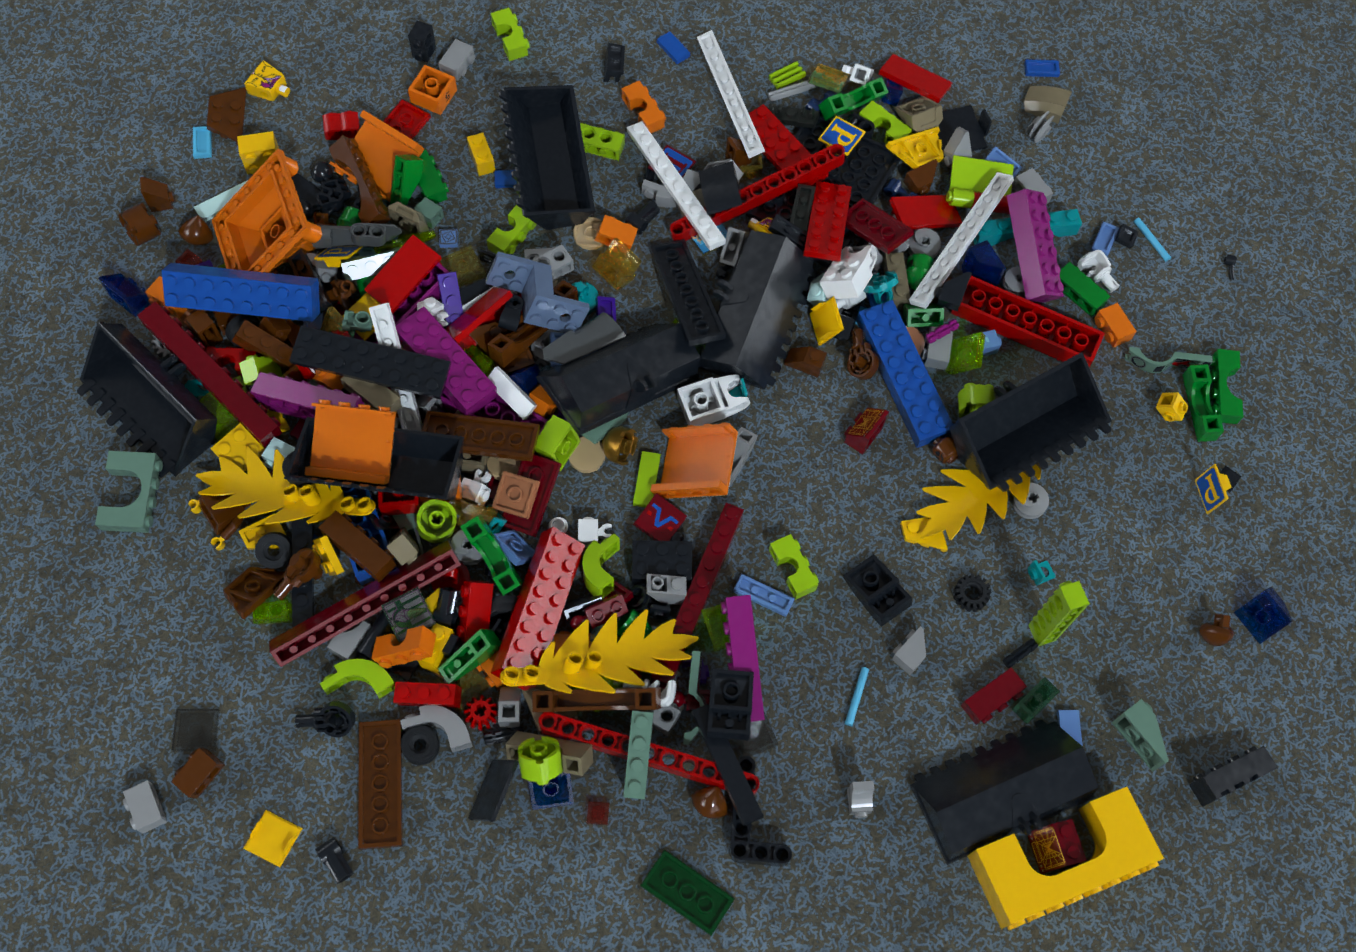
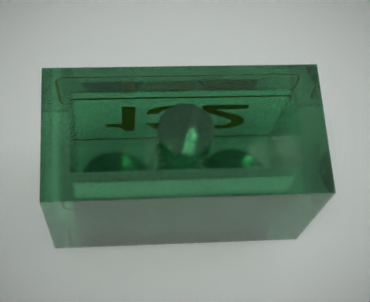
[1012,677,1060,724]

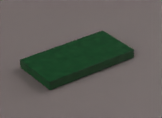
[640,849,735,936]

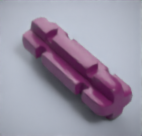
[925,319,959,343]

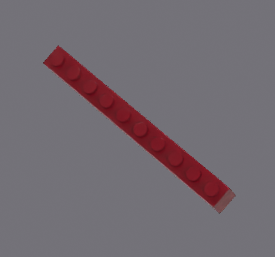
[137,302,282,448]
[651,503,744,689]
[269,540,461,667]

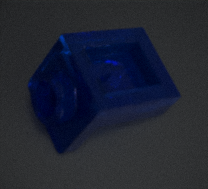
[881,79,903,106]

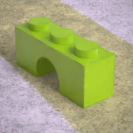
[490,8,530,61]
[859,100,912,144]
[487,205,537,255]
[768,534,819,600]

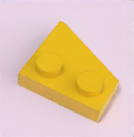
[900,517,948,552]

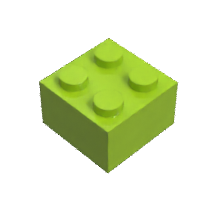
[535,415,581,472]

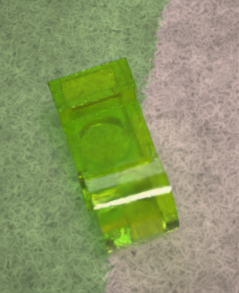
[252,600,292,625]

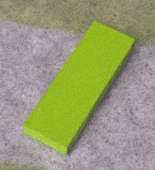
[633,451,661,508]

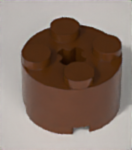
[118,202,161,246]

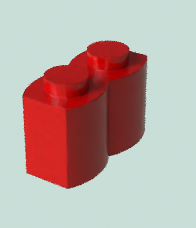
[323,111,360,141]

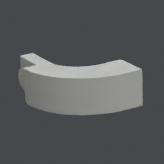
[642,169,701,208]
[729,427,758,487]
[400,705,473,752]

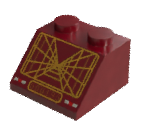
[844,408,889,455]
[1028,819,1087,874]

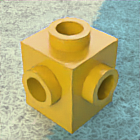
[1156,392,1188,422]

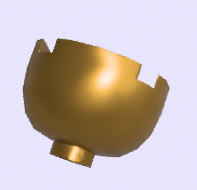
[602,426,638,466]

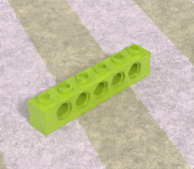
[580,123,625,161]
[1028,581,1090,646]

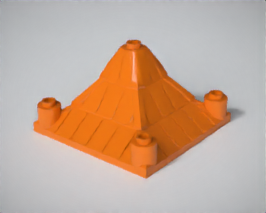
[211,148,322,273]

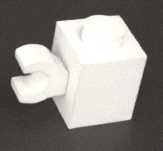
[842,64,875,85]
[417,297,448,327]
[461,469,491,507]
[578,517,612,548]

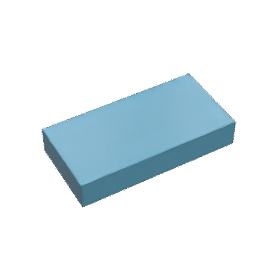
[193,126,212,159]

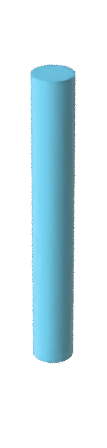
[1134,218,1171,262]
[845,667,869,726]

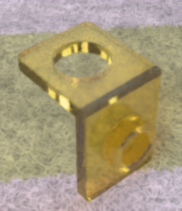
[739,153,763,179]

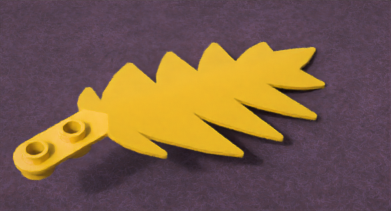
[195,447,376,525]
[916,464,1041,540]
[500,609,699,694]

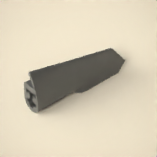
[312,223,402,250]
[543,312,626,365]

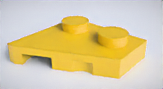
[239,513,287,550]

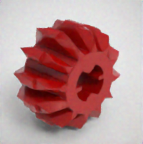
[463,695,498,731]

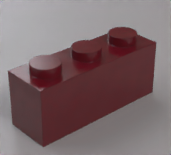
[961,667,1027,725]

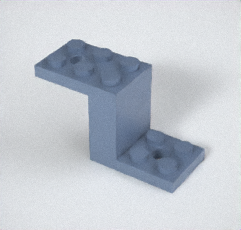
[486,251,590,333]

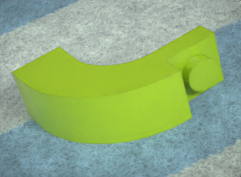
[582,534,620,599]
[320,659,395,699]

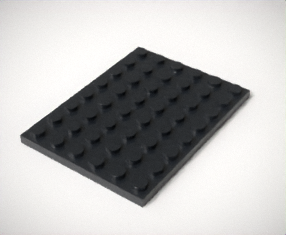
[746,116,901,249]

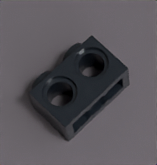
[408,21,436,62]

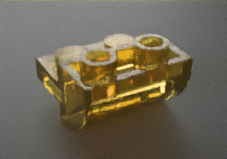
[592,238,642,290]
[449,499,500,530]

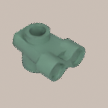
[342,310,373,332]

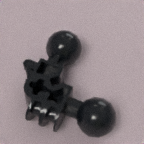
[300,161,352,221]

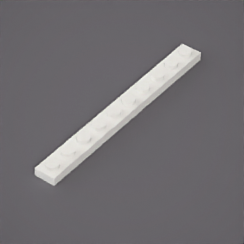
[697,30,765,158]
[627,121,726,251]
[909,172,1014,309]

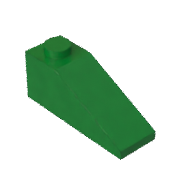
[390,154,424,205]
[438,629,501,684]

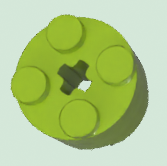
[958,383,996,418]
[416,499,457,543]
[518,736,563,785]

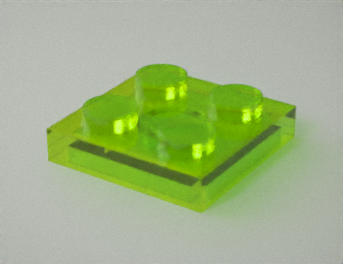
[946,332,985,375]

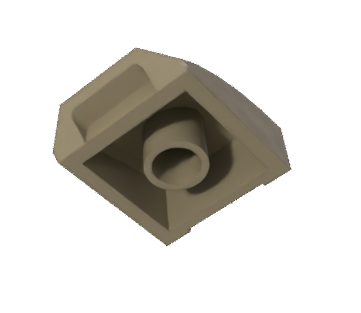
[1024,86,1072,124]
[894,96,943,132]
[388,202,430,243]

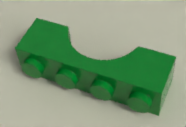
[818,77,889,121]
[1210,349,1244,424]
[1182,364,1224,442]
[460,515,523,596]

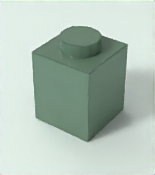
[414,197,444,229]

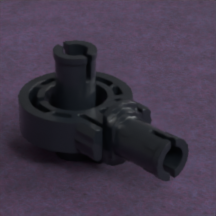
[295,701,356,737]

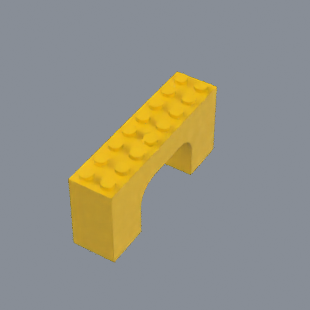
[967,786,1164,931]

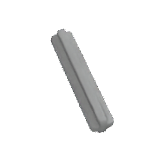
[768,79,816,102]

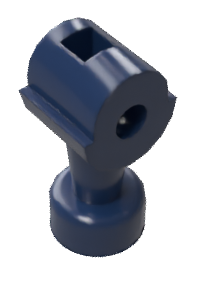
[805,90,836,115]
[883,178,918,198]

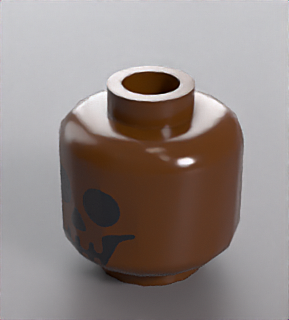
[932,436,958,464]

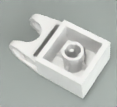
[820,245,877,299]
[677,375,750,426]

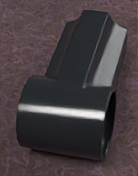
[625,201,660,235]
[432,587,459,629]
[315,837,354,884]

